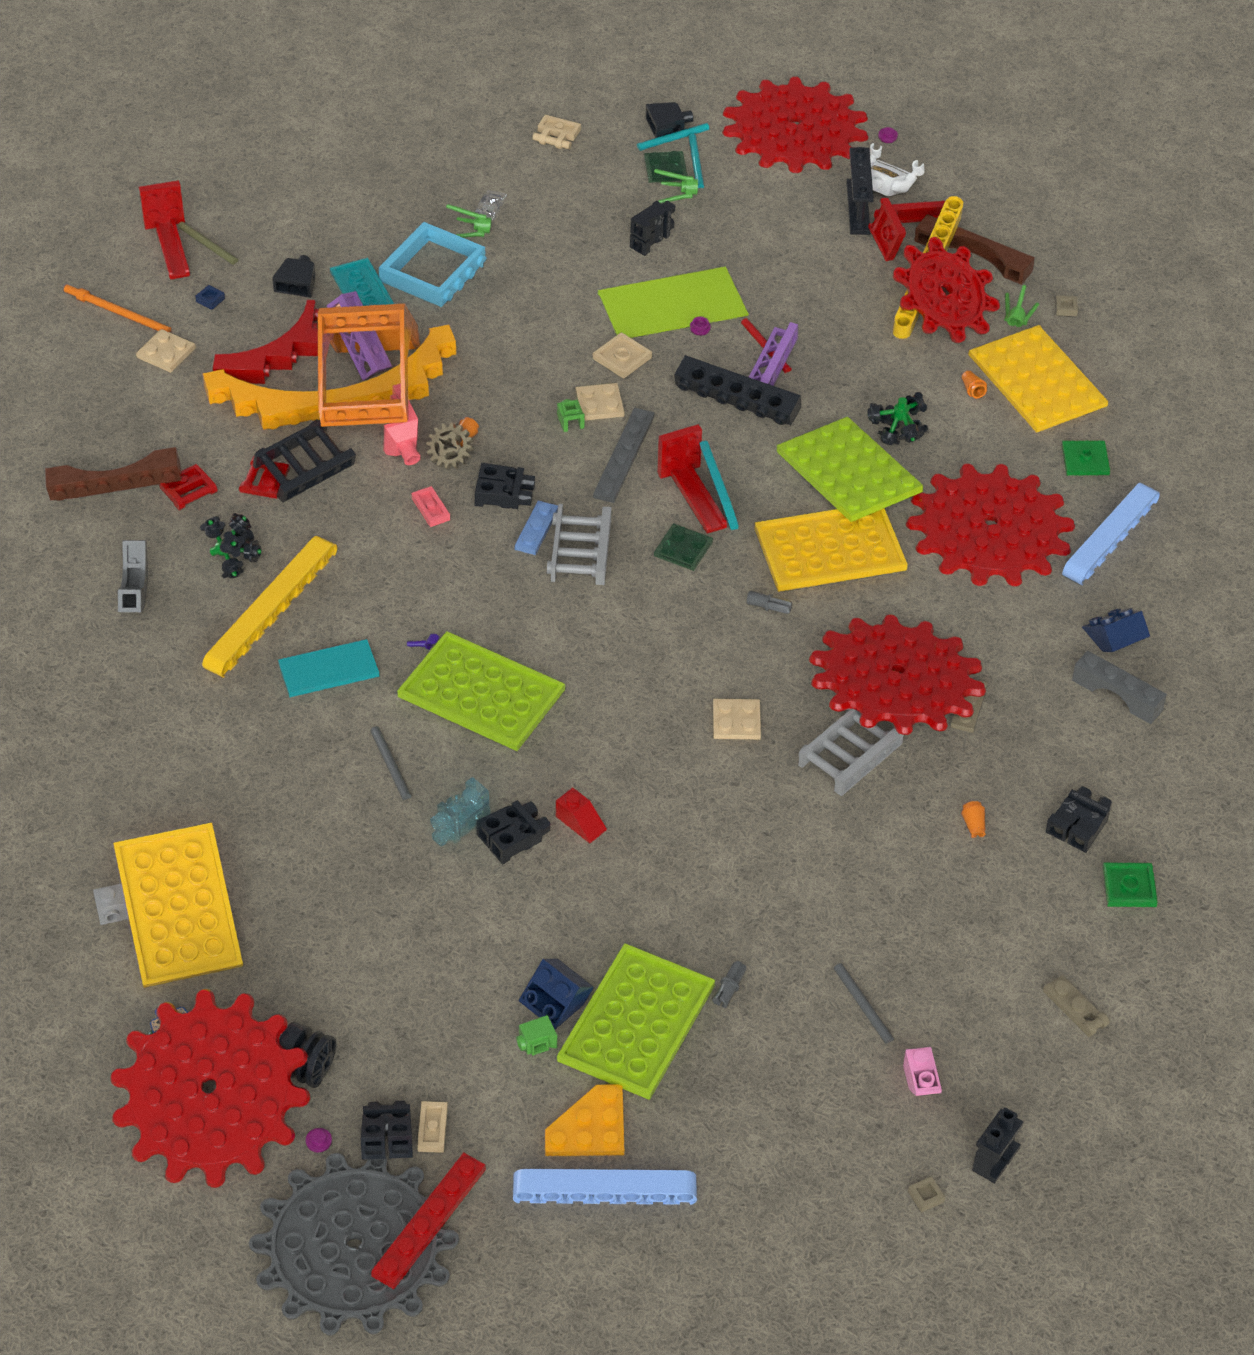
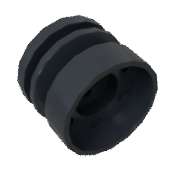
[279,1022,336,1088]

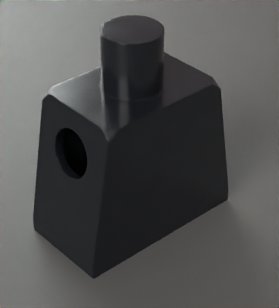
[645,102,693,138]
[272,255,316,298]

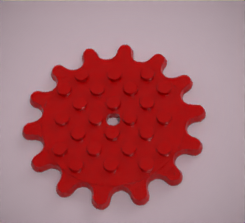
[722,77,869,173]
[905,464,1075,586]
[809,615,986,735]
[110,989,311,1188]

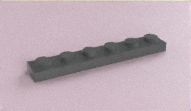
[593,407,655,503]

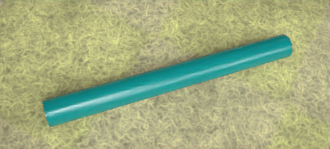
[637,123,710,151]
[689,134,704,188]

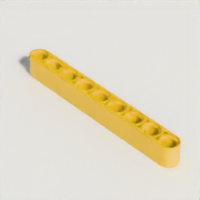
[893,196,963,339]
[202,536,337,678]

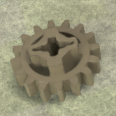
[426,422,474,470]

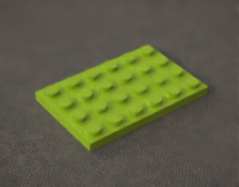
[777,416,923,522]
[397,631,565,751]
[557,943,715,1100]

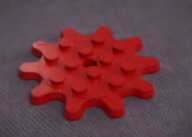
[893,237,1000,343]

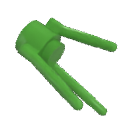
[654,169,698,203]
[446,204,491,238]
[1004,285,1039,327]

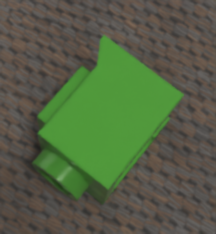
[557,399,585,432]
[516,1015,557,1056]

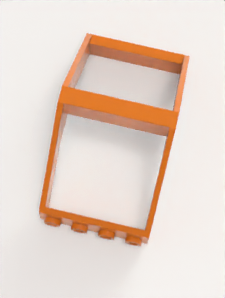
[318,304,420,427]

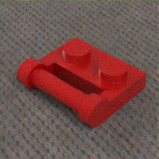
[239,456,290,499]
[159,464,218,511]

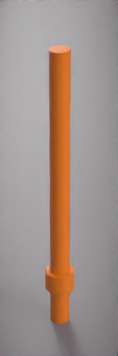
[64,284,171,332]

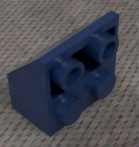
[1082,608,1150,652]
[518,959,594,1030]

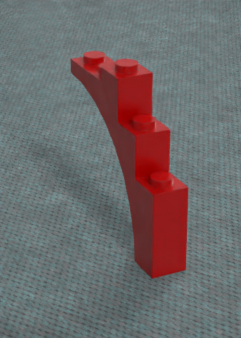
[213,300,319,384]

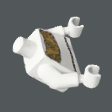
[870,143,924,196]

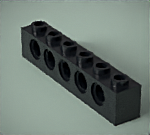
[674,355,801,426]

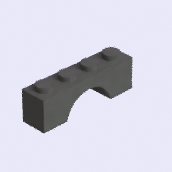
[1072,650,1167,724]

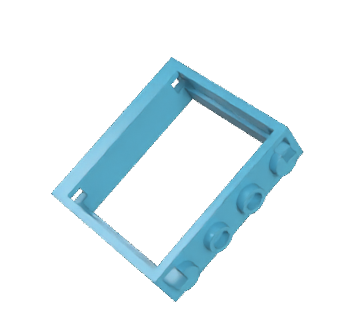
[379,222,487,307]

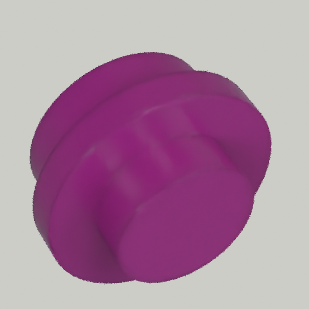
[878,127,898,143]
[690,316,711,336]
[305,1128,332,1153]

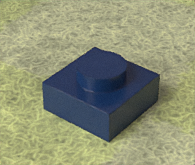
[195,285,225,310]

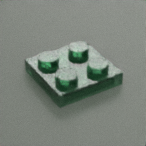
[644,151,688,183]
[654,523,713,571]

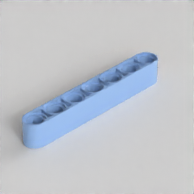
[1062,483,1160,585]
[513,1169,697,1205]

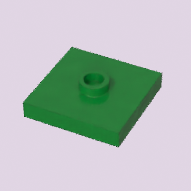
[1062,441,1110,475]
[1102,862,1158,907]

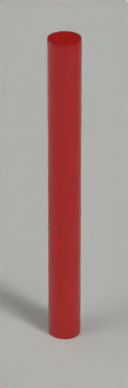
[741,318,792,373]

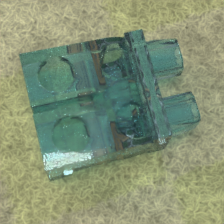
[430,777,490,847]

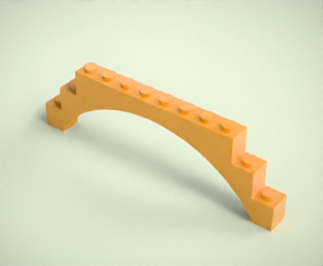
[203,325,456,430]

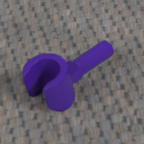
[407,634,439,650]

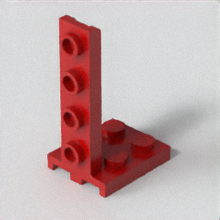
[139,180,190,280]
[868,198,946,261]
[657,424,727,534]

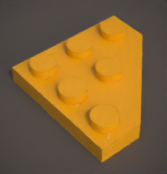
[545,1084,624,1156]

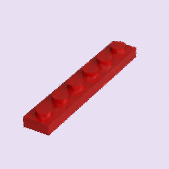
[371,1152,486,1289]

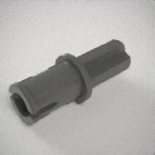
[747,590,792,614]
[712,961,746,1008]

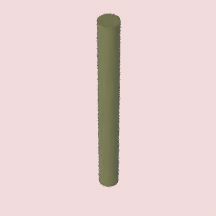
[178,221,239,265]

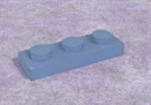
[515,501,558,555]

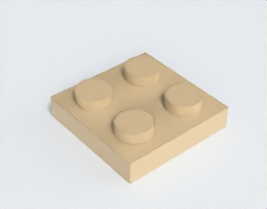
[136,329,196,373]
[593,332,652,379]
[576,383,624,420]
[713,699,761,740]

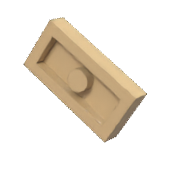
[417,1101,448,1153]

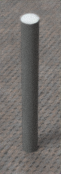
[370,726,411,800]
[834,963,894,1044]

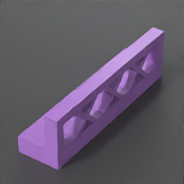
[327,291,392,381]
[749,322,798,386]

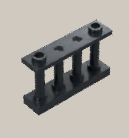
[846,147,874,235]
[253,419,356,503]

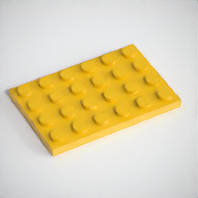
[968,325,1108,433]
[754,508,908,592]
[113,823,243,988]

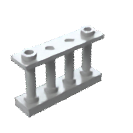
[547,504,611,585]
[798,709,904,796]

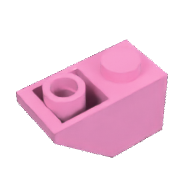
[903,1047,942,1096]

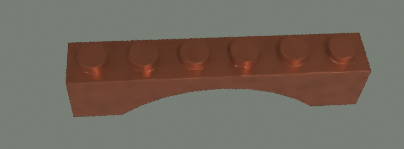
[914,214,1035,285]
[45,447,181,501]

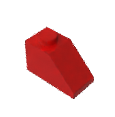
[556,787,607,843]

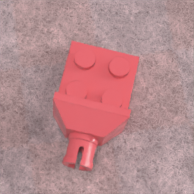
[383,383,421,465]

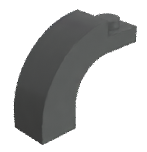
[118,540,148,612]

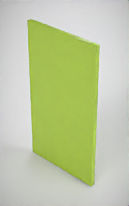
[598,266,749,338]

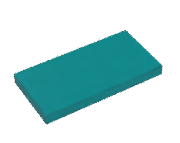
[330,258,394,306]
[699,440,739,530]
[278,639,379,698]

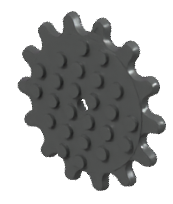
[249,1153,459,1336]

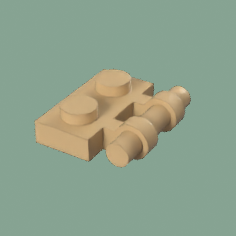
[533,115,581,149]

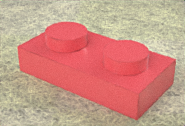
[412,486,450,527]

